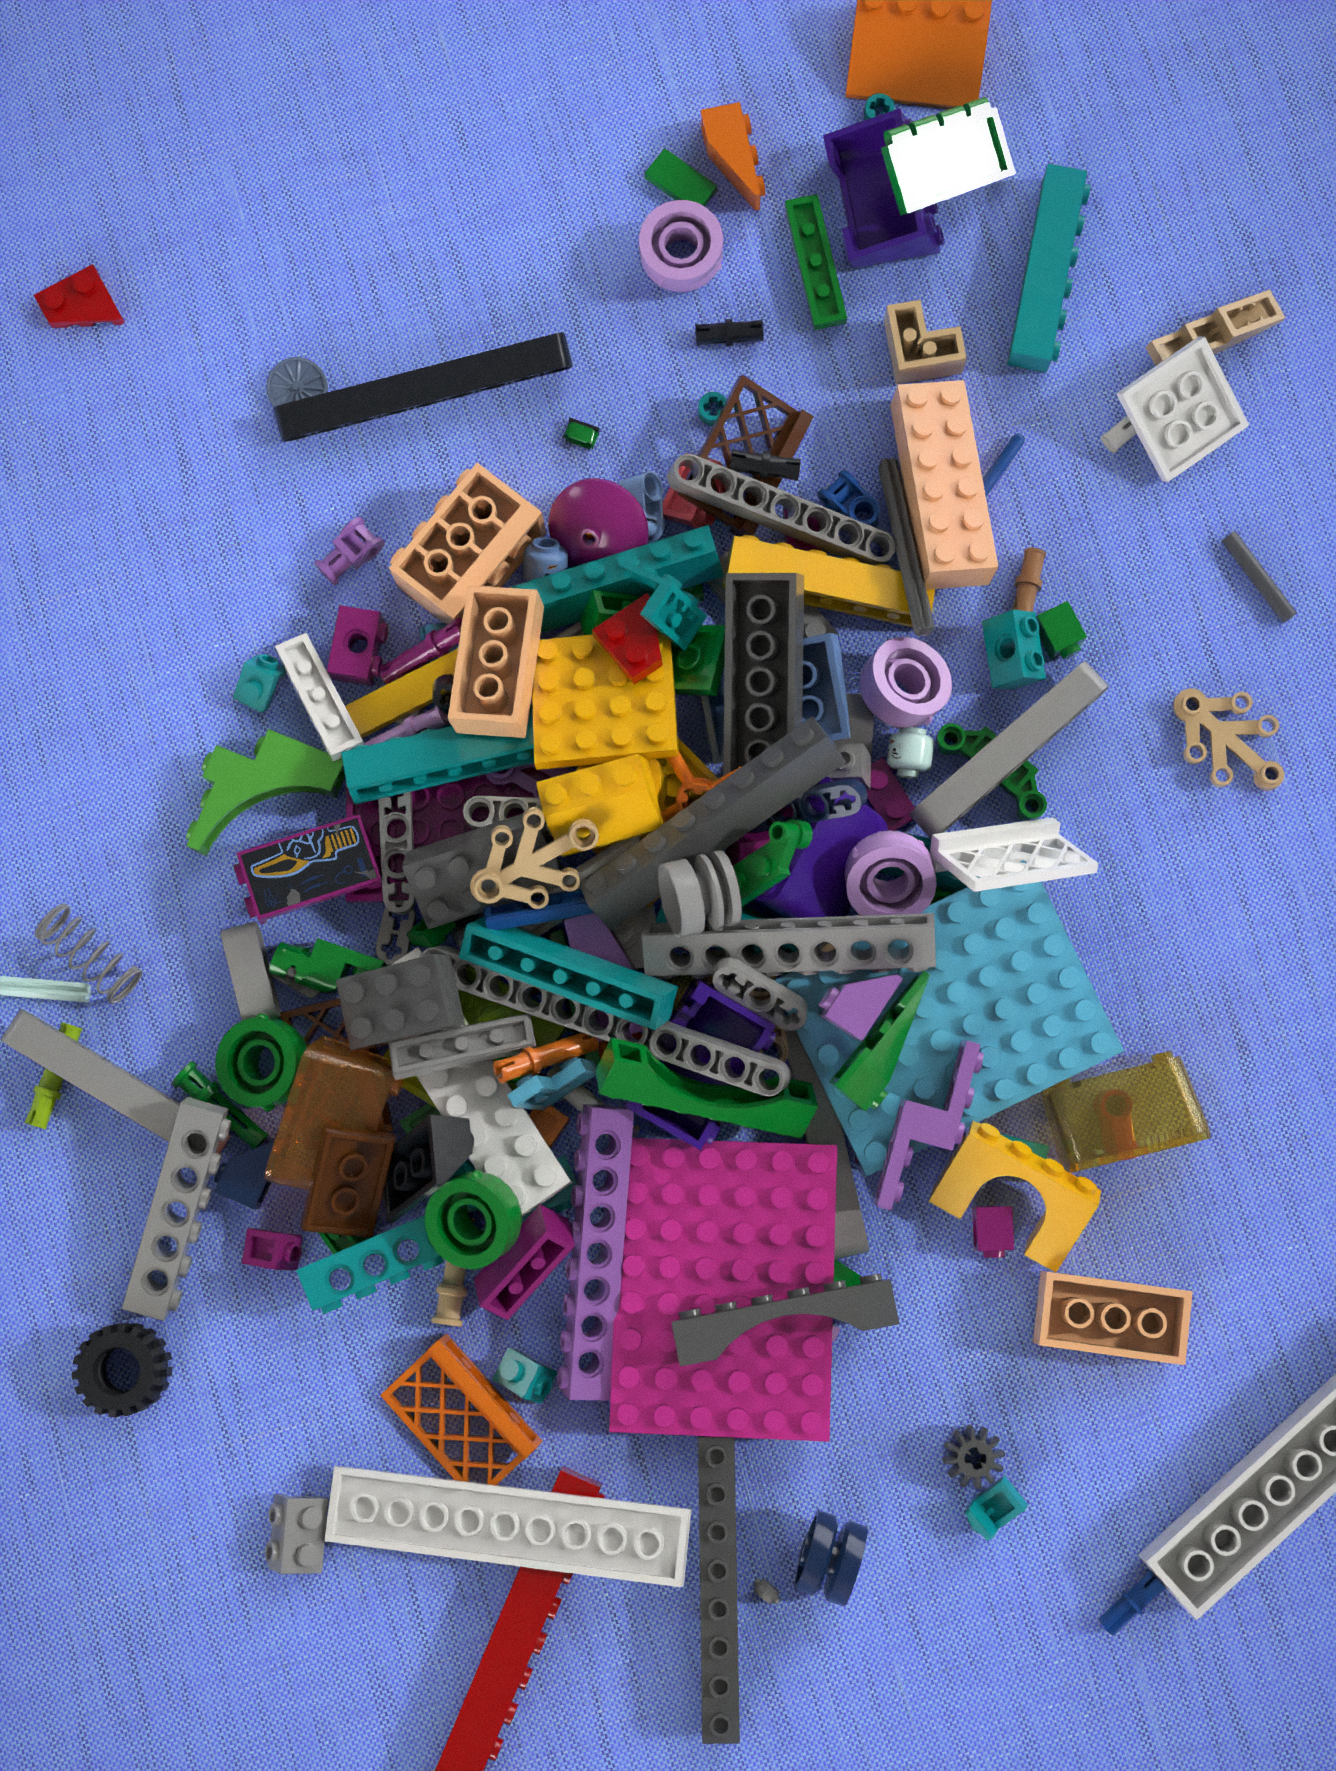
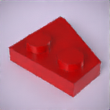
[34,264,125,328]
[592,593,663,685]

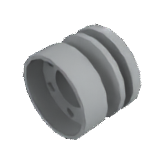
[658,850,742,938]

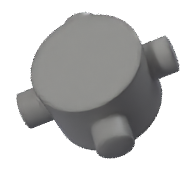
[754,1578,780,1605]

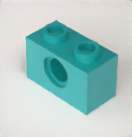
[982,609,1046,690]

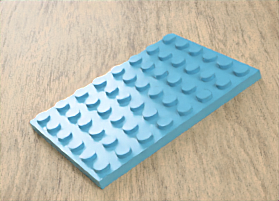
[774,860,1124,1176]

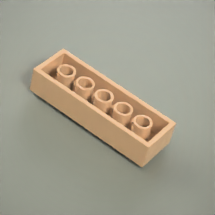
[890,380,998,590]

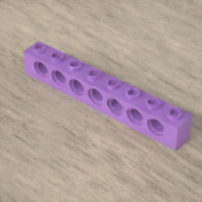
[557,1104,634,1401]

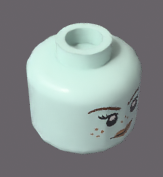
[887,727,934,779]

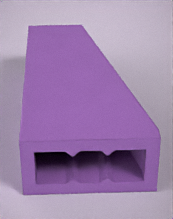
[564,913,643,1042]

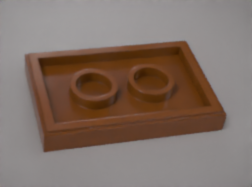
[300,1125,396,1238]

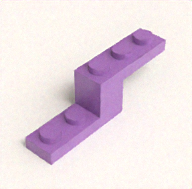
[873,1040,984,1210]

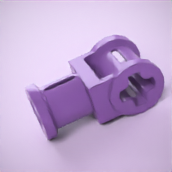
[314,517,385,586]

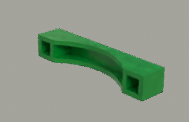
[596,1037,818,1138]

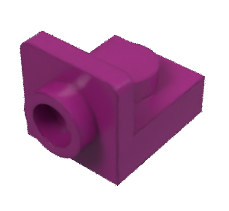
[242,1228,303,1271]

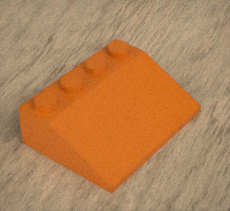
[845,0,992,109]

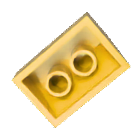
[536,753,663,857]

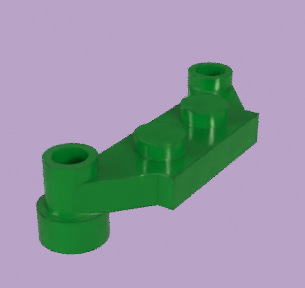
[936,723,1047,821]
[732,819,813,907]

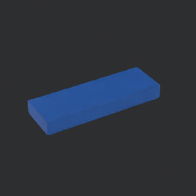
[483,888,594,930]

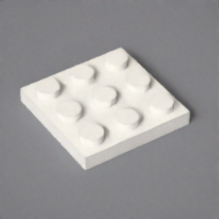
[1116,337,1249,482]

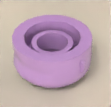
[639,200,723,292]
[859,637,952,729]
[844,830,937,916]

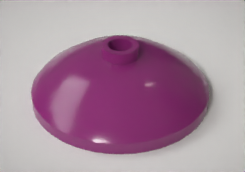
[548,478,649,568]

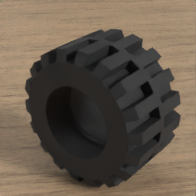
[72,1322,173,1418]

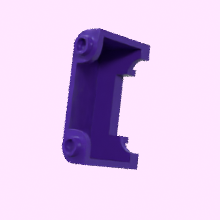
[751,776,888,919]
[625,978,776,1150]

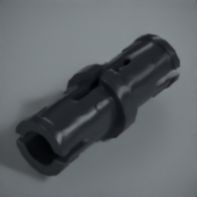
[695,319,764,347]
[729,449,801,481]

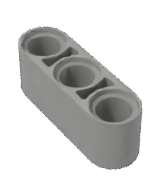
[221,921,281,1020]

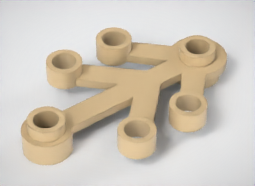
[1173,688,1284,791]
[470,807,599,909]

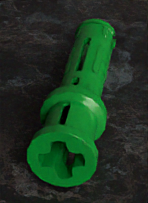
[171,1061,269,1149]

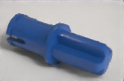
[1099,1570,1166,1636]

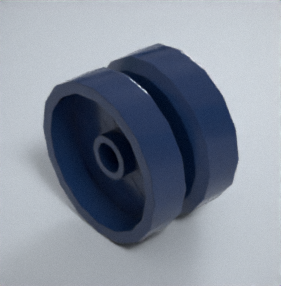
[794,1510,868,1607]

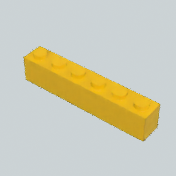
[722,535,935,627]

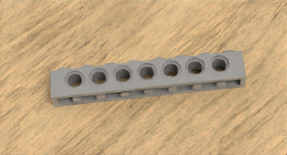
[642,913,936,980]

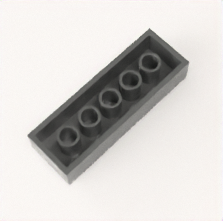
[723,573,804,776]

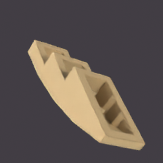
[1145,289,1285,366]

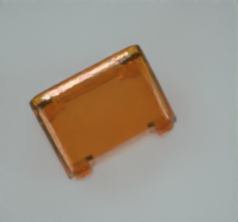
[264,1035,404,1190]

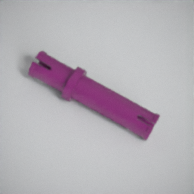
[379,618,462,684]

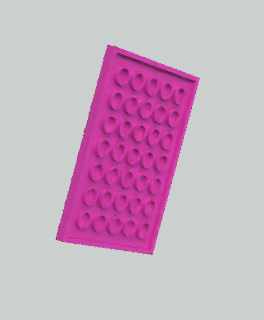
[609,1138,837,1442]

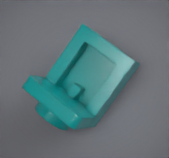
[233,654,286,713]
[492,1347,557,1404]
[965,1475,1028,1541]

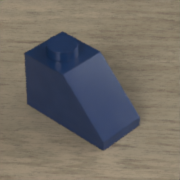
[214,1140,289,1209]

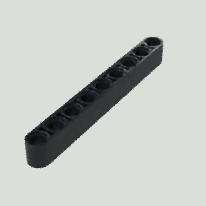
[273,332,573,442]

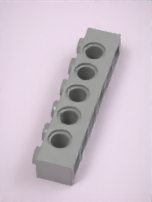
[122,1097,231,1321]

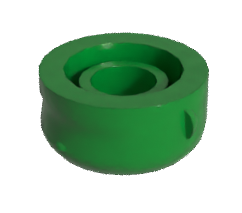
[215,1013,310,1112]
[424,1170,522,1270]

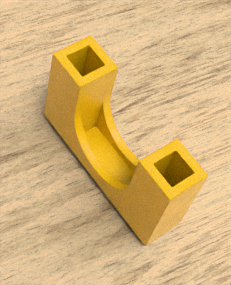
[928,1121,1101,1272]

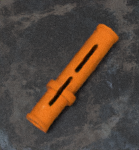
[493,1032,598,1084]

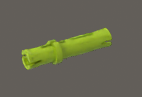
[24,1022,83,1130]

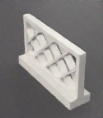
[930,817,1098,892]

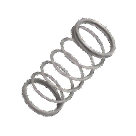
[35,903,142,1004]

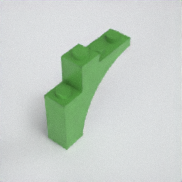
[186,729,345,856]

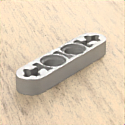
[378,792,416,915]

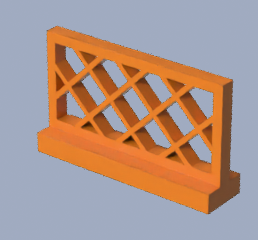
[380,1334,542,1485]

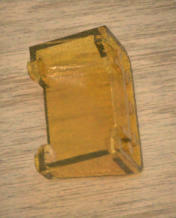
[1041,1050,1212,1173]

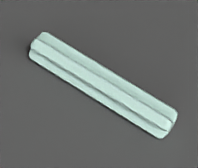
[0,976,91,1002]

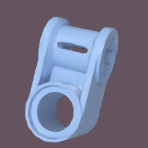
[619,471,665,542]

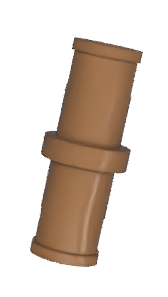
[1012,547,1046,612]

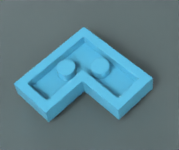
[507,1057,597,1110]

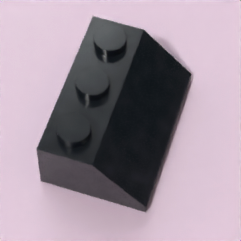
[384,1115,474,1223]

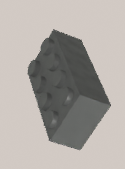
[402,808,563,929]

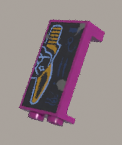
[233,814,382,925]

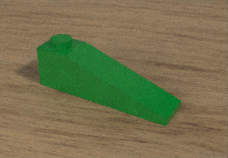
[829,970,930,1111]

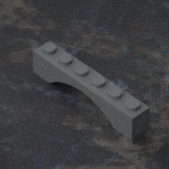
[671,1273,900,1367]

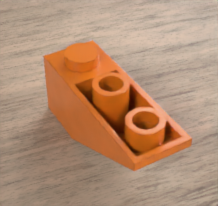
[701,102,765,211]

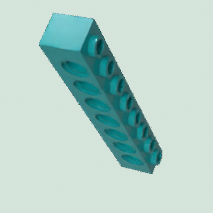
[296,1155,577,1315]

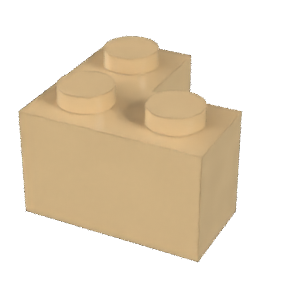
[884,300,967,385]

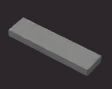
[388,1013,537,1080]

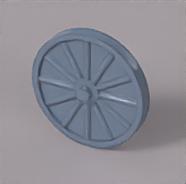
[266,357,328,407]

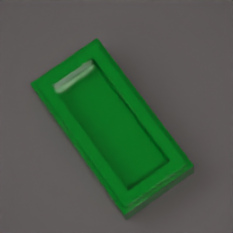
[644,148,717,207]

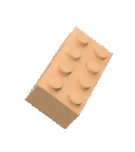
[448,585,544,738]
[1033,1270,1193,1365]

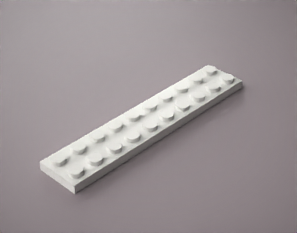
[324,1466,691,1587]

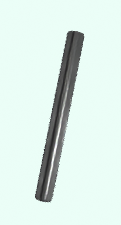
[878,458,934,636]

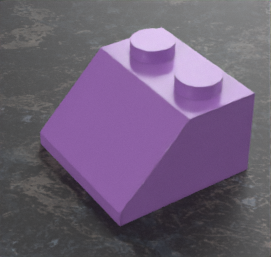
[818,974,903,1041]

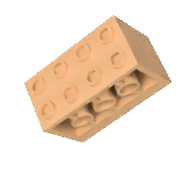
[389,463,546,624]

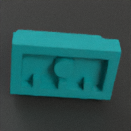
[622,561,707,651]

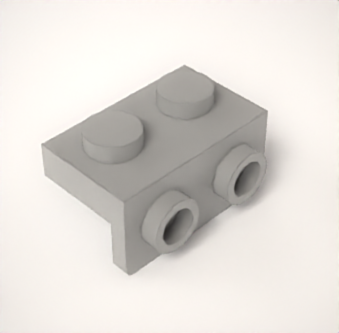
[265,1494,329,1574]

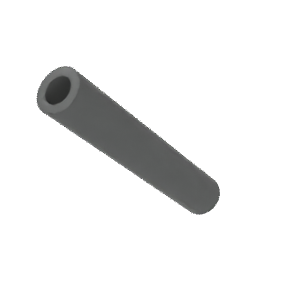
[1221,531,1297,623]

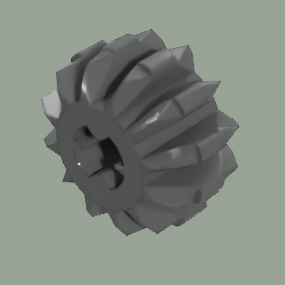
[942,1425,1005,1489]

